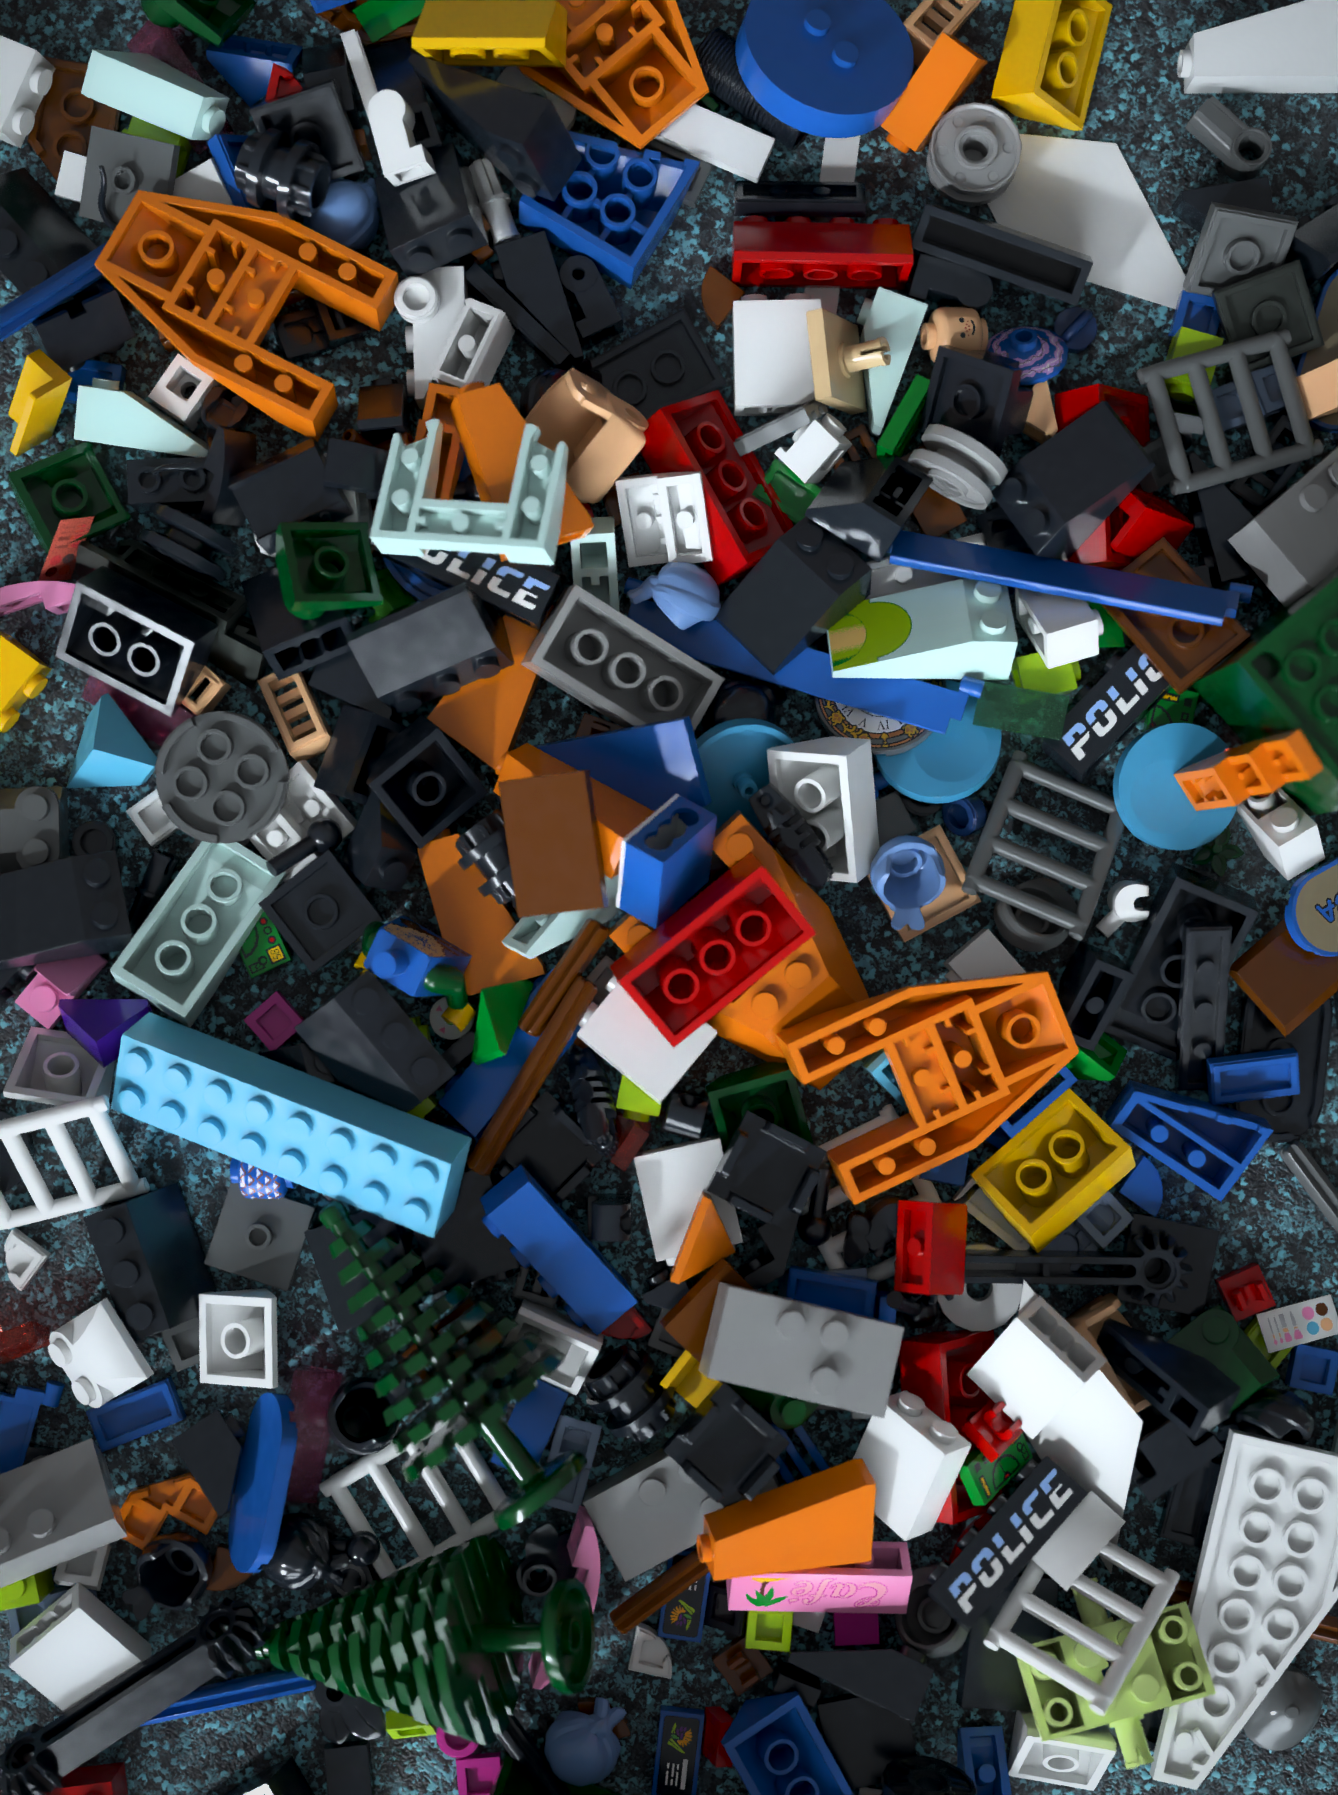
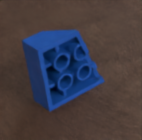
[519,130,700,290]

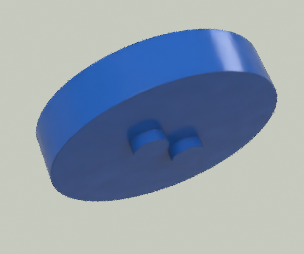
[735,0,914,138]

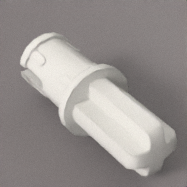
[469,158,521,246]

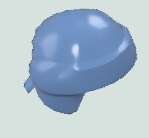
[303,178,380,250]
[627,562,721,630]
[870,835,947,930]
[544,1697,627,1787]

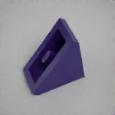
[58,999,152,1068]

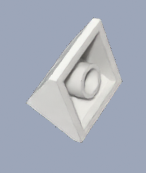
[3,1026,116,1106]
[199,1288,278,1389]
[502,1299,604,1396]
[1008,1710,1116,1791]

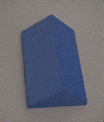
[720,1691,854,1795]

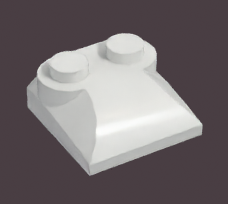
[48,1298,154,1408]

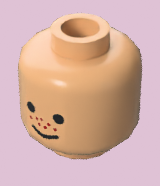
[920,307,988,363]

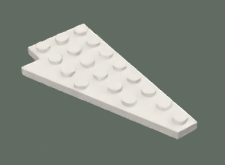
[1149,1428,1338,1790]

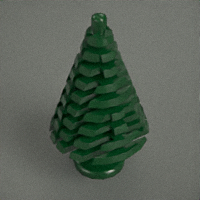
[319,1201,588,1531]
[254,1535,595,1745]

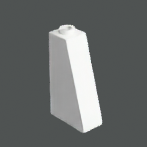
[1177,0,1338,94]

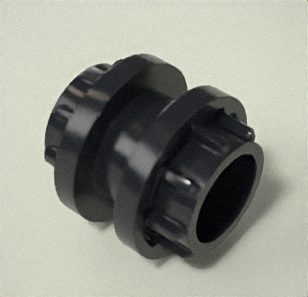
[235,128,331,220]
[455,808,515,904]
[584,1346,676,1442]

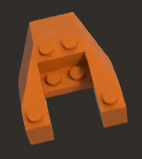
[516,0,709,149]
[94,190,399,442]
[609,810,869,1090]
[775,971,1079,1205]

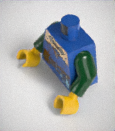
[354,915,476,1032]

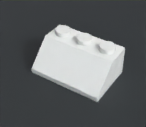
[767,737,879,883]

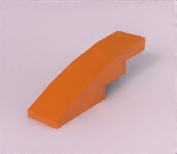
[1173,729,1324,811]

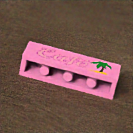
[726,1541,913,1614]

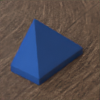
[206,35,303,107]

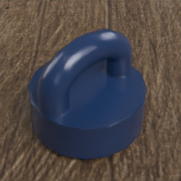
[1052,306,1097,354]
[942,793,988,837]

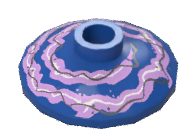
[986,326,1068,385]

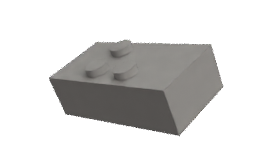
[1228,446,1338,608]
[520,584,724,731]
[698,1281,904,1418]
[0,1438,127,1588]
[583,1448,780,1582]

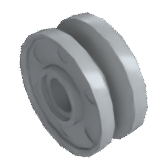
[926,102,1022,207]
[907,424,1008,510]

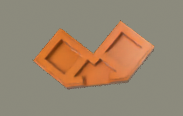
[120,1472,218,1550]

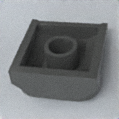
[0,786,69,874]

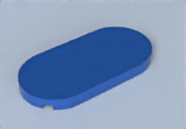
[228,1392,298,1573]

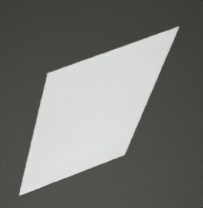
[964,134,1186,309]
[1018,1280,1143,1574]

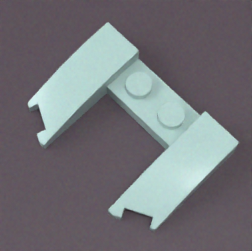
[370,419,568,565]

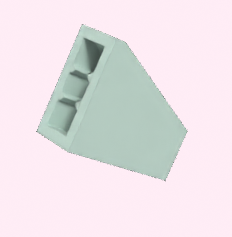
[81,49,229,140]

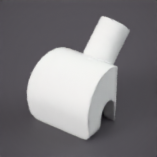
[1096,880,1149,938]

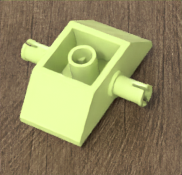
[1016,1577,1216,1769]

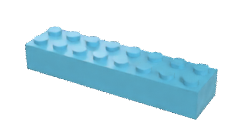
[111,1012,472,1238]

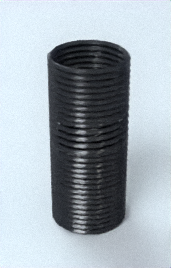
[695,27,808,151]

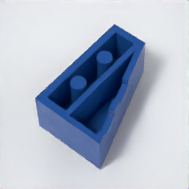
[1105,1080,1274,1202]

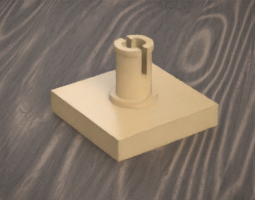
[806,308,891,415]

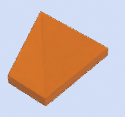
[670,1191,736,1284]

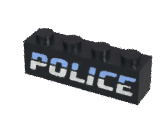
[374,545,562,631]
[1041,644,1172,783]
[927,1455,1088,1633]

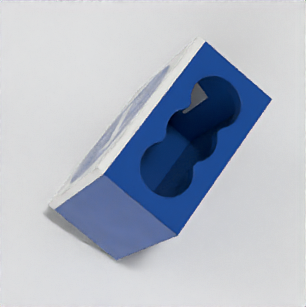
[616,793,717,929]

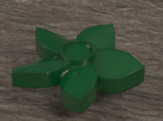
[1191,825,1245,878]

